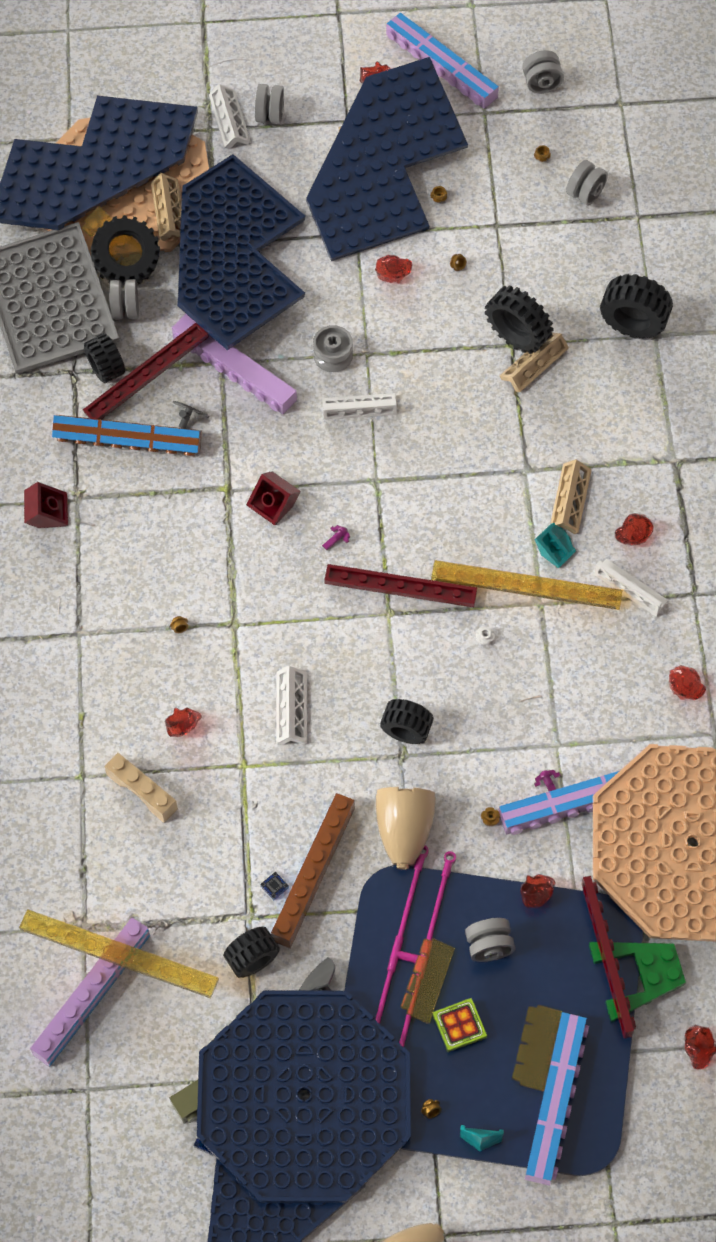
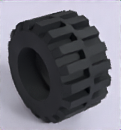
[84,333,125,384]
[380,699,434,744]
[223,926,280,978]

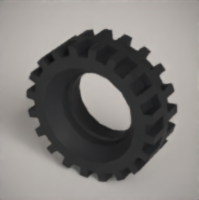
[91,215,160,286]
[484,285,554,354]

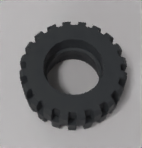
[600,274,673,339]

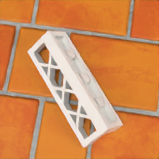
[209,84,251,149]
[322,393,397,420]
[595,559,668,617]
[276,666,307,745]

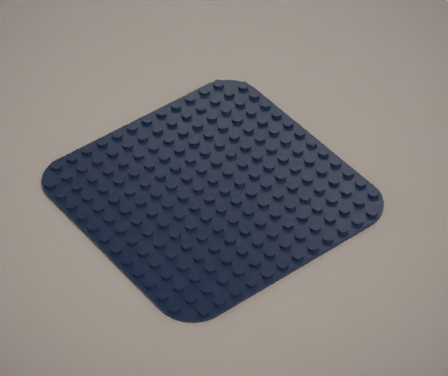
[344,865,643,1176]

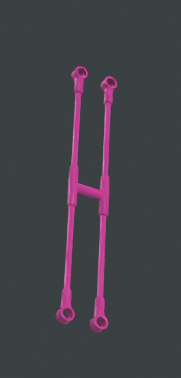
[375,845,456,1047]

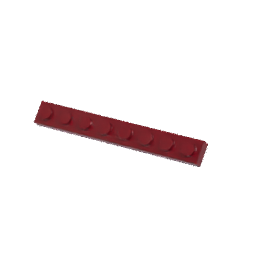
[82,323,209,419]
[324,564,477,608]
[581,876,636,1039]

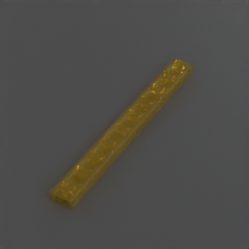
[431,560,623,610]
[19,909,219,999]

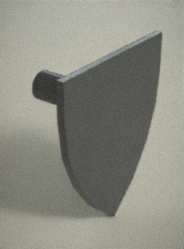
[173,401,209,428]
[299,957,335,991]

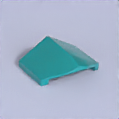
[534,523,576,568]
[460,1125,504,1151]

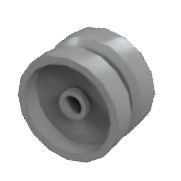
[522,50,564,94]
[255,84,284,124]
[566,160,608,206]
[109,279,139,320]
[313,325,353,372]
[465,918,515,962]

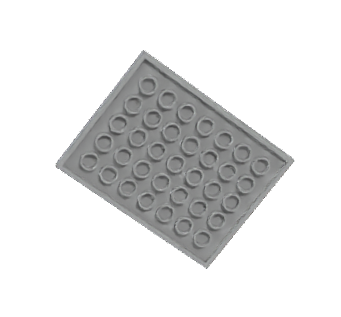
[0,222,120,374]

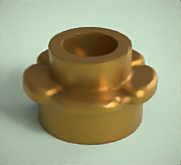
[534,145,551,162]
[430,186,447,203]
[450,254,467,271]
[170,616,188,633]
[481,807,501,826]
[421,1099,441,1119]

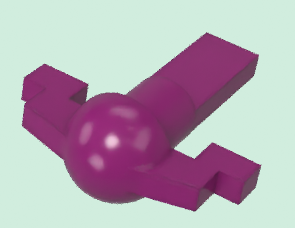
[322,525,350,550]
[534,770,560,791]

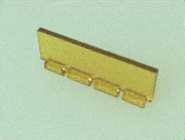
[82,206,142,266]
[400,938,455,1024]
[512,1005,562,1092]

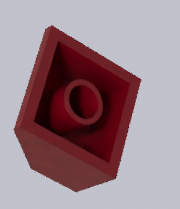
[246,471,301,525]
[24,482,68,528]

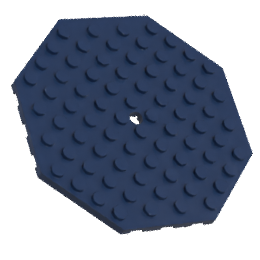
[197,990,411,1203]

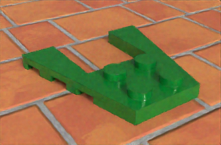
[589,942,686,1022]

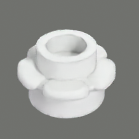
[476,627,495,645]

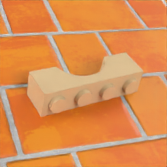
[104,753,178,823]

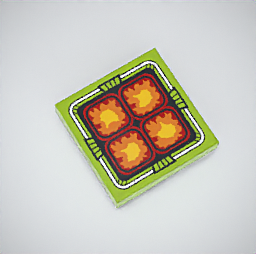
[433,998,487,1052]

